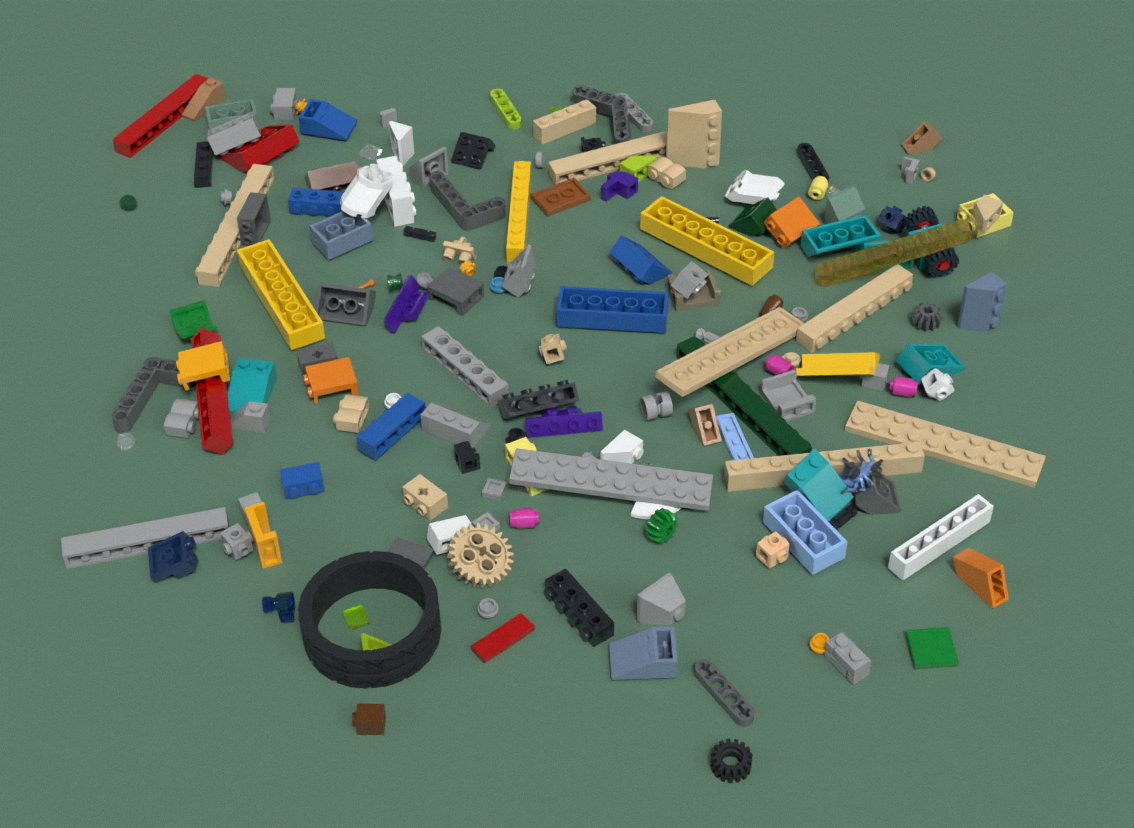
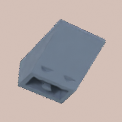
[609,627,678,680]

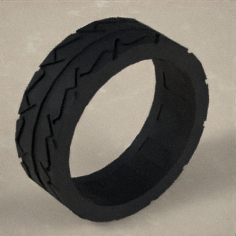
[298,551,441,689]

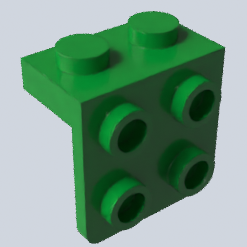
[169,300,217,340]

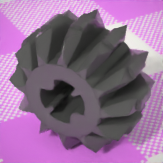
[911,302,943,331]

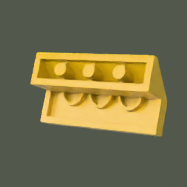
[796,352,880,377]

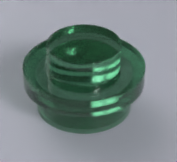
[120,195,137,211]

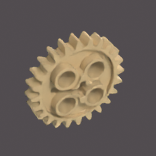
[447,523,514,588]

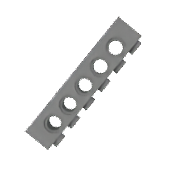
[421,326,509,408]

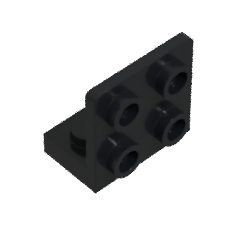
[451,132,496,170]

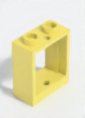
[957,193,1014,238]

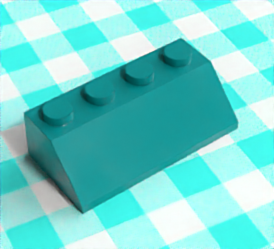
[800,215,881,257]

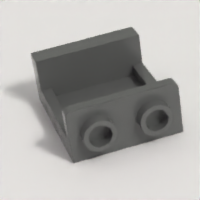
[428,267,484,316]

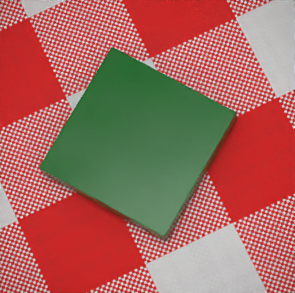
[906,627,959,669]

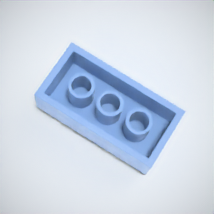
[763,490,848,575]

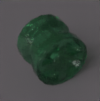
[387,273,403,293]

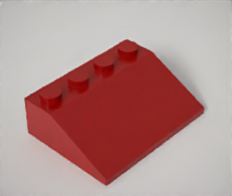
[217,124,300,172]

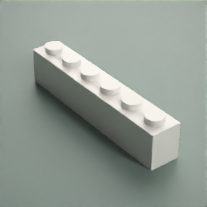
[888,494,994,581]

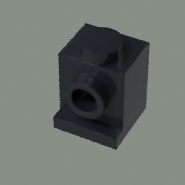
[581,137,606,153]
[454,441,481,474]

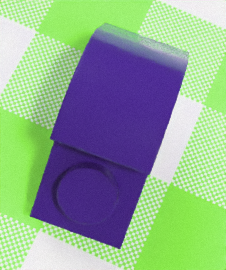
[601,172,638,202]

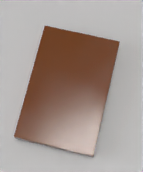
[531,178,591,217]

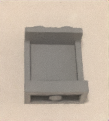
[760,370,816,421]

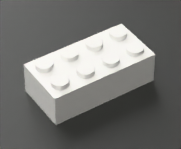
[376,156,416,227]

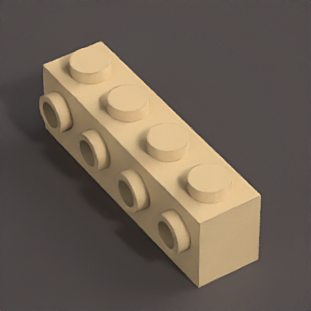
[533,99,596,145]

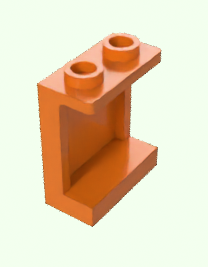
[764,197,820,249]
[303,357,359,404]

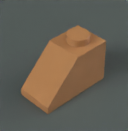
[901,121,943,154]
[688,404,722,446]

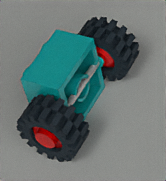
[904,206,959,277]

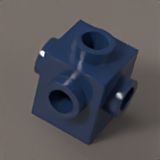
[878,206,907,233]

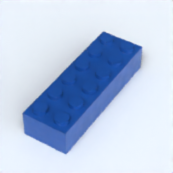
[557,286,669,333]

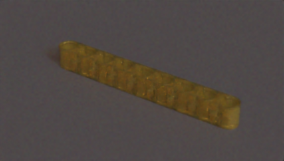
[814,220,972,287]

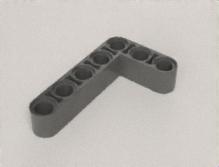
[429,171,506,231]
[111,357,196,434]

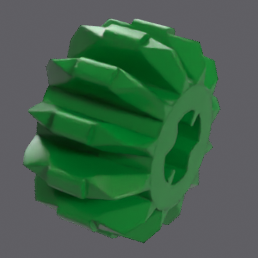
[645,508,678,544]

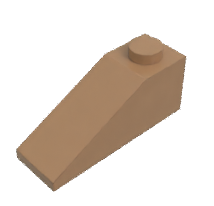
[182,78,225,122]

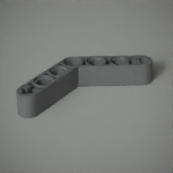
[572,85,632,144]

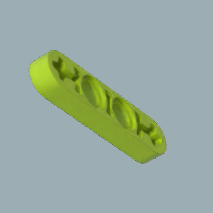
[490,88,522,130]

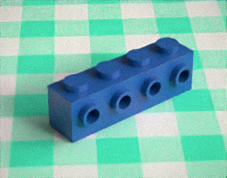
[288,188,345,217]
[356,393,426,460]

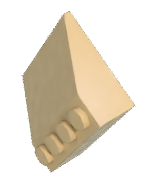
[666,100,722,168]

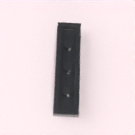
[194,141,214,188]

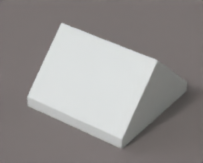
[389,121,414,167]

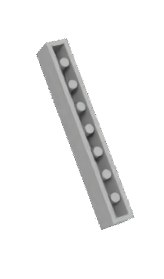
[61,507,229,569]

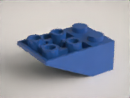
[299,99,357,140]

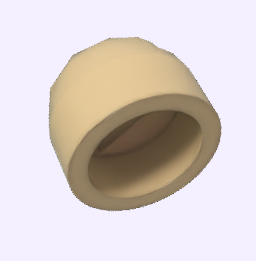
[921,167,936,182]

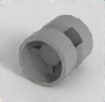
[640,391,673,421]

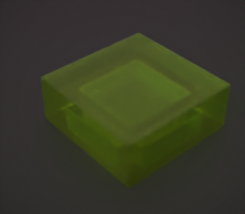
[342,604,370,631]

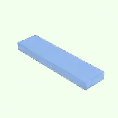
[716,413,754,460]

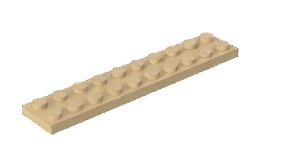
[655,307,804,397]
[845,400,1046,488]

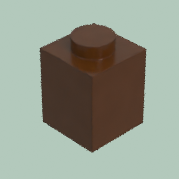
[352,704,386,735]

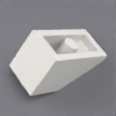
[600,430,644,464]

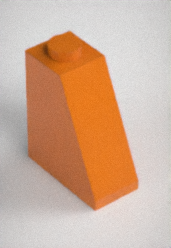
[953,548,1009,609]

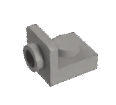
[901,157,920,185]

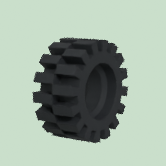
[711,739,752,783]

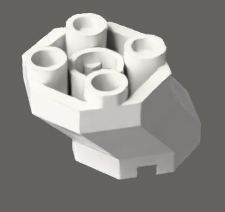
[340,164,393,218]
[725,169,785,204]

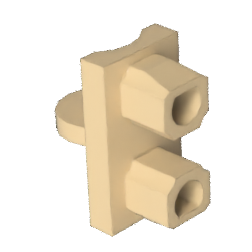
[443,236,477,265]

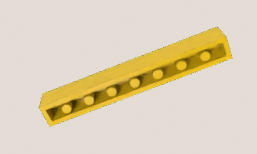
[506,161,531,264]

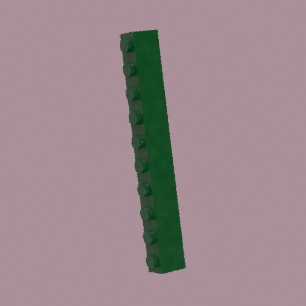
[676,336,812,456]

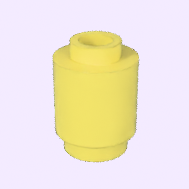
[808,176,828,200]

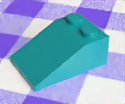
[896,343,966,385]
[227,358,277,414]
[783,449,854,521]

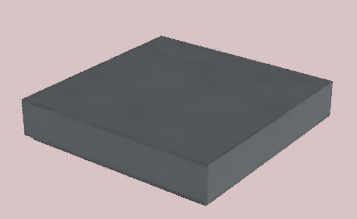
[388,537,434,569]

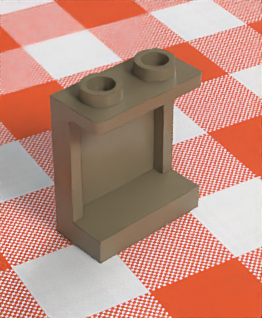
[667,269,721,312]

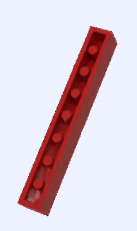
[112,74,209,158]
[191,327,233,455]

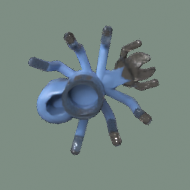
[839,449,883,495]

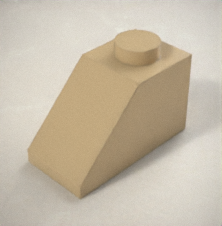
[974,194,1003,233]

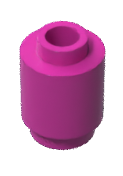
[765,354,794,375]
[889,376,918,397]
[510,508,539,529]

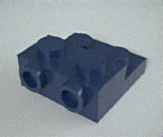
[148,531,198,583]

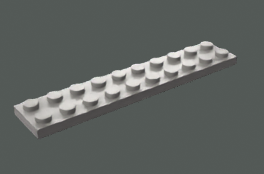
[509,448,713,511]

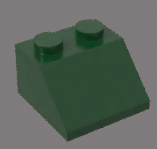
[728,197,777,237]

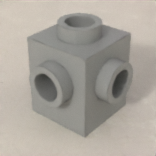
[220,523,254,560]

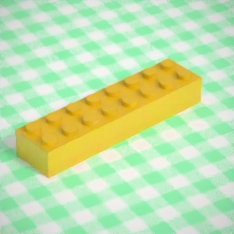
[640,196,774,286]
[237,239,325,351]

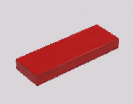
[471,613,535,663]

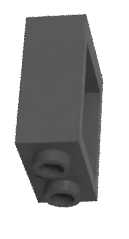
[237,192,271,246]

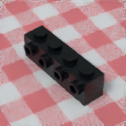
[498,380,579,419]
[544,568,614,647]

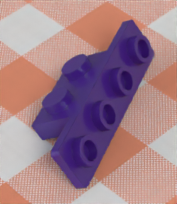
[384,275,428,334]
[525,406,603,438]

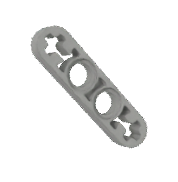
[615,93,653,133]

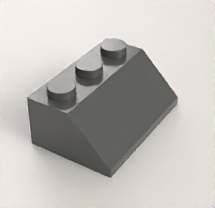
[315,283,376,326]

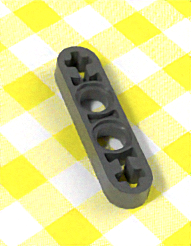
[694,659,754,727]

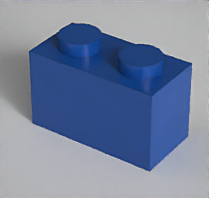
[280,462,325,500]

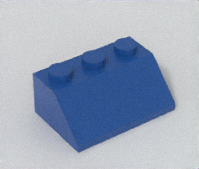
[610,235,672,285]

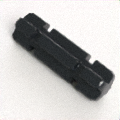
[403,225,437,242]
[828,504,858,530]

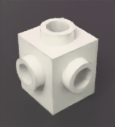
[921,368,955,401]

